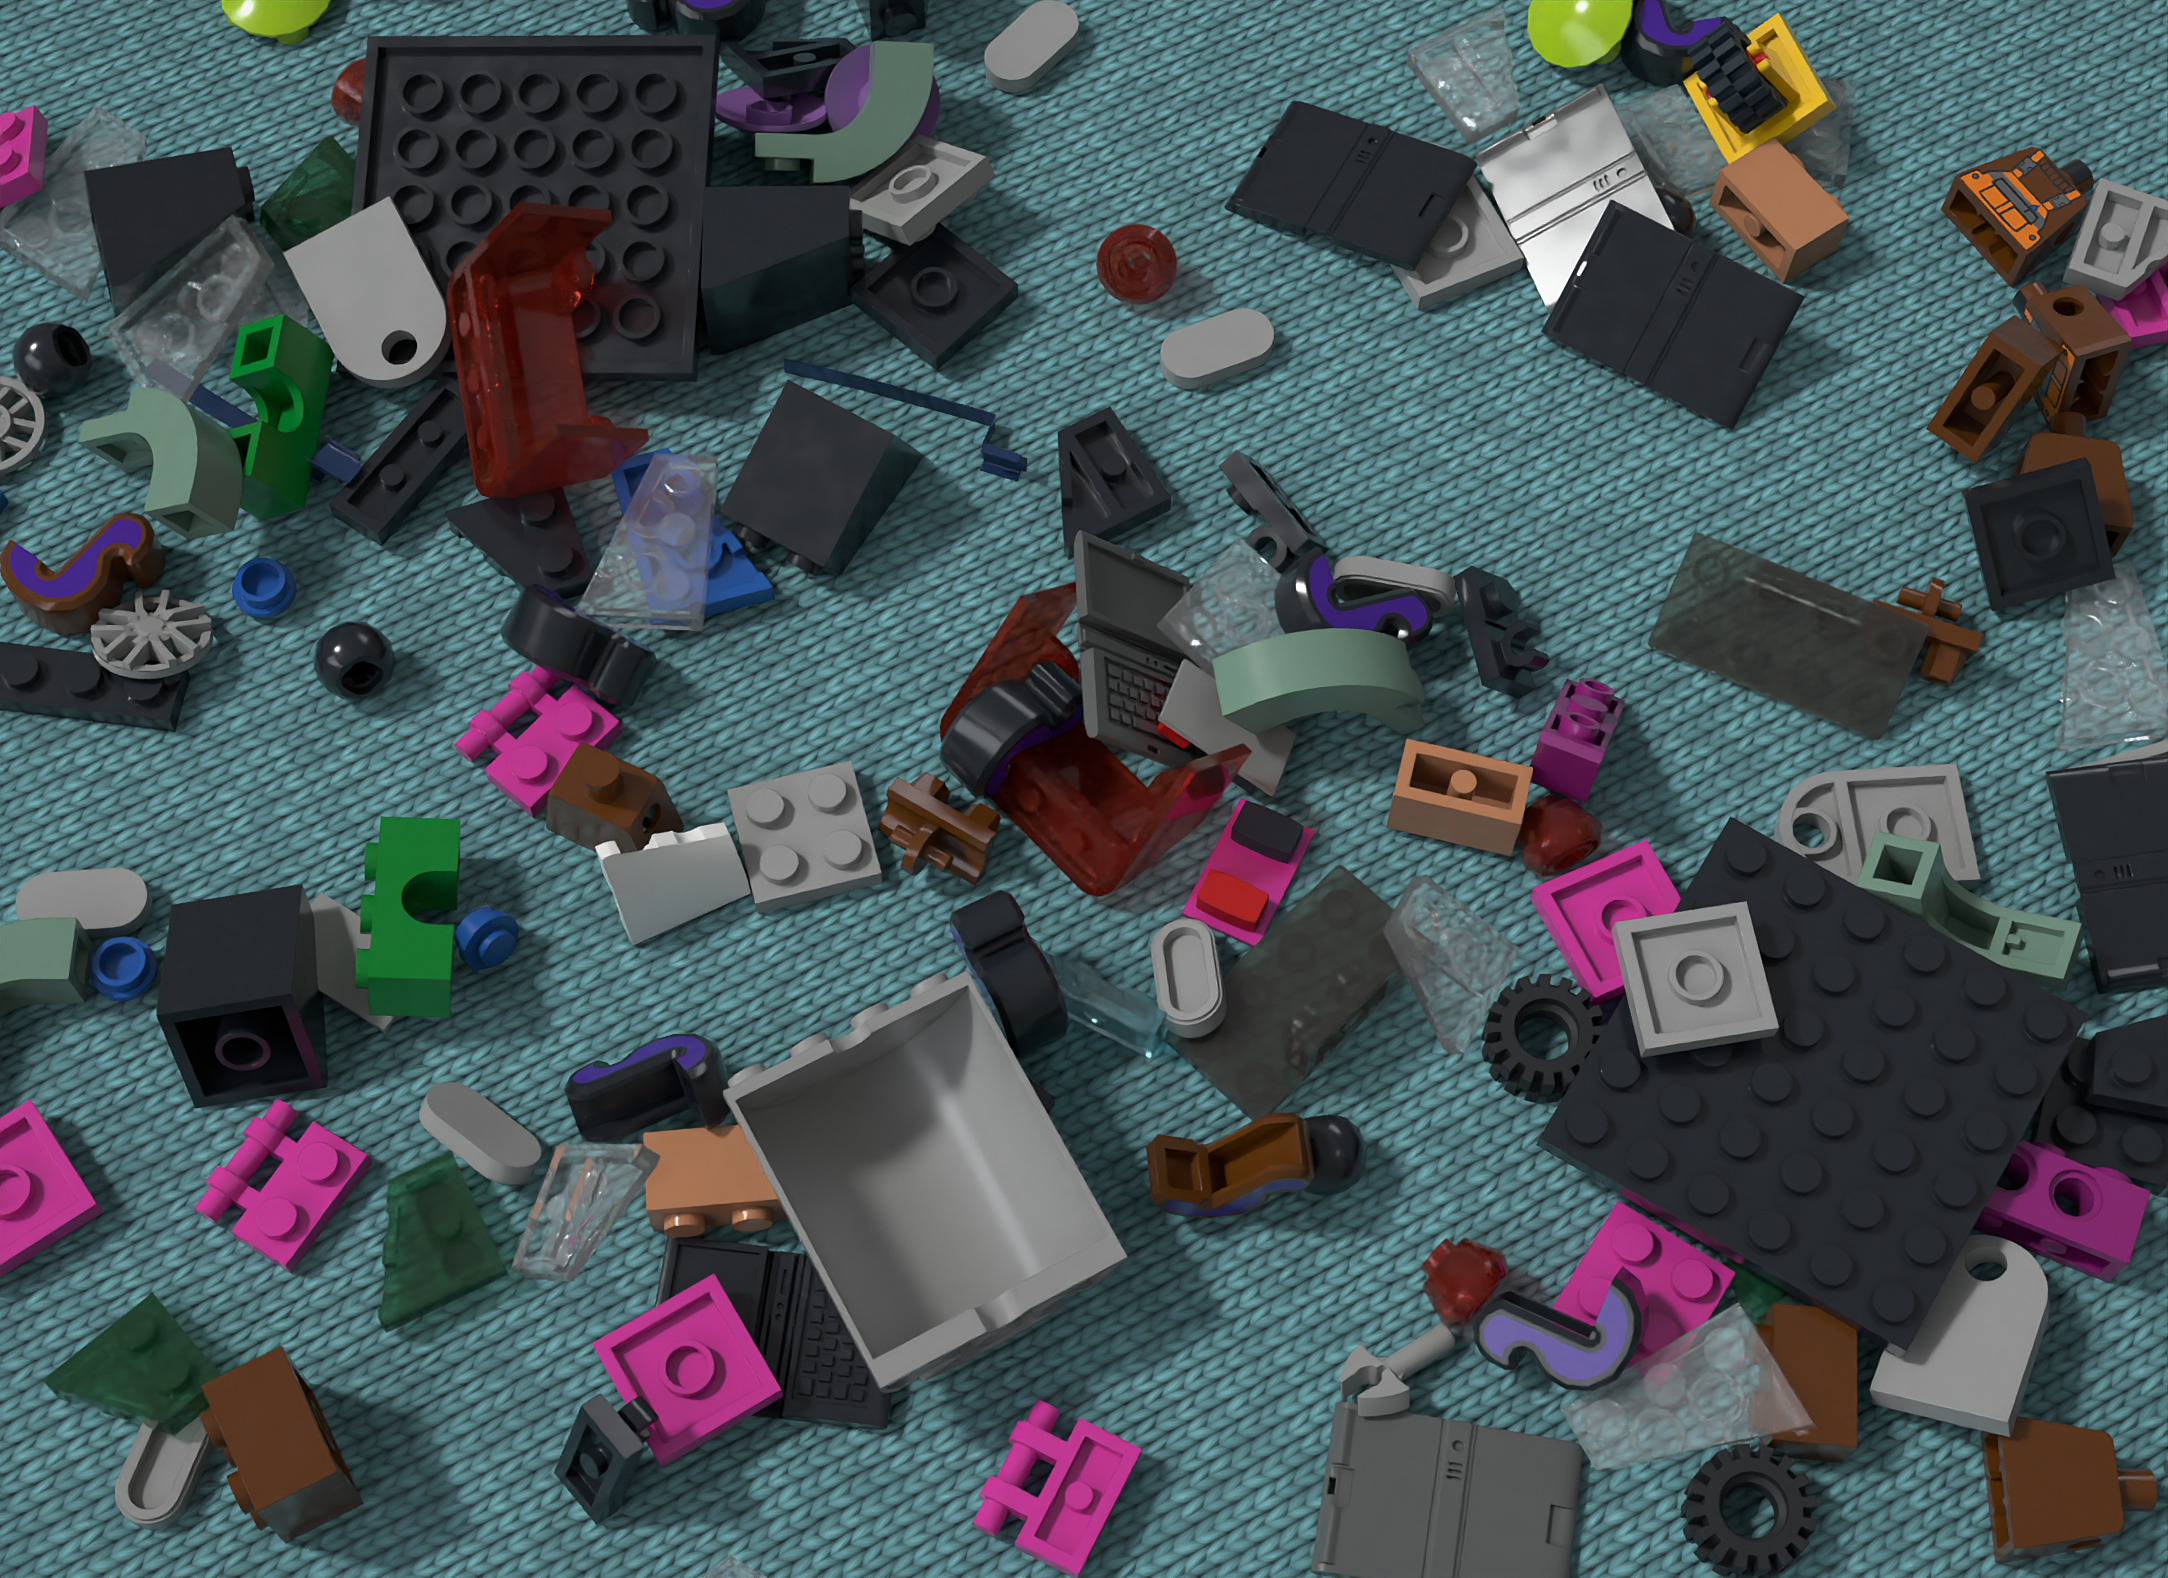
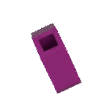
[1530,678,1626,803]

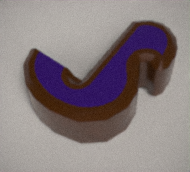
[0,512,166,634]
[1146,1113,1315,1218]

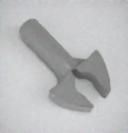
[1340,1324,1456,1416]

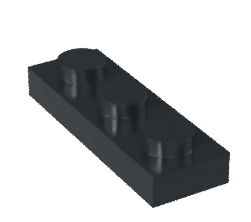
[329,374,495,546]
[0,642,191,732]

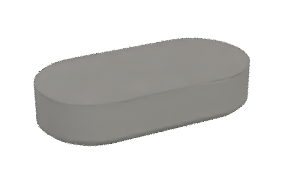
[984,0,1079,92]
[1160,308,1274,389]
[1333,556,1456,618]
[15,868,153,938]
[1151,919,1227,1038]
[419,1082,541,1185]
[115,1388,214,1529]

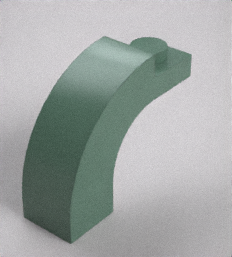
[752,41,934,184]
[78,388,243,540]
[1212,628,1425,735]
[1856,831,2084,992]
[0,917,93,1018]

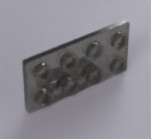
[1648,533,1929,740]
[1165,865,1433,1121]

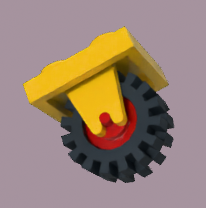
[1682,13,1837,164]

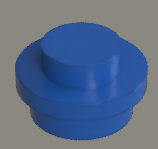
[232,558,297,619]
[455,907,519,970]
[90,937,158,1002]

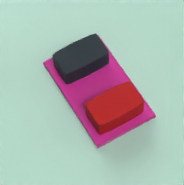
[1181,798,1315,949]

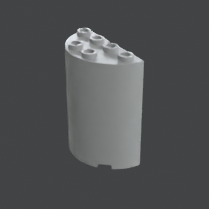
[723,971,1128,1393]

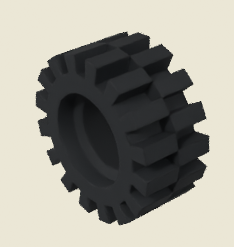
[1481,974,1606,1103]
[1681,1443,1817,1578]

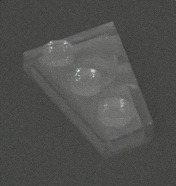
[0,105,148,302]
[104,214,275,403]
[576,453,719,631]
[2057,561,2168,751]
[1560,1302,1817,1473]

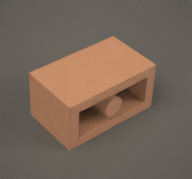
[1709,137,1850,284]
[1386,739,1533,856]
[643,1125,788,1237]

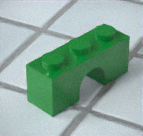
[227,314,334,520]
[355,816,460,1018]

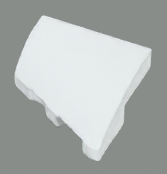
[595,822,751,945]

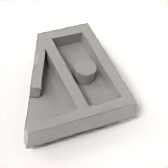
[2062,178,2168,301]

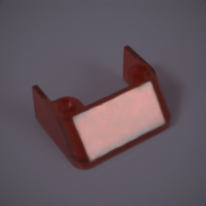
[447,201,649,498]
[940,582,1252,897]

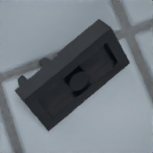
[1219,450,1330,575]
[1453,566,1550,699]
[554,1393,659,1525]

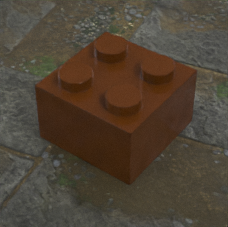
[200,1346,364,1543]

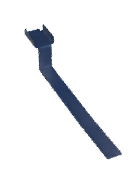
[146,358,363,483]
[784,359,1028,481]

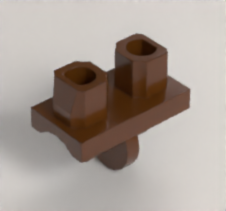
[1859,577,1983,687]
[878,772,1001,885]

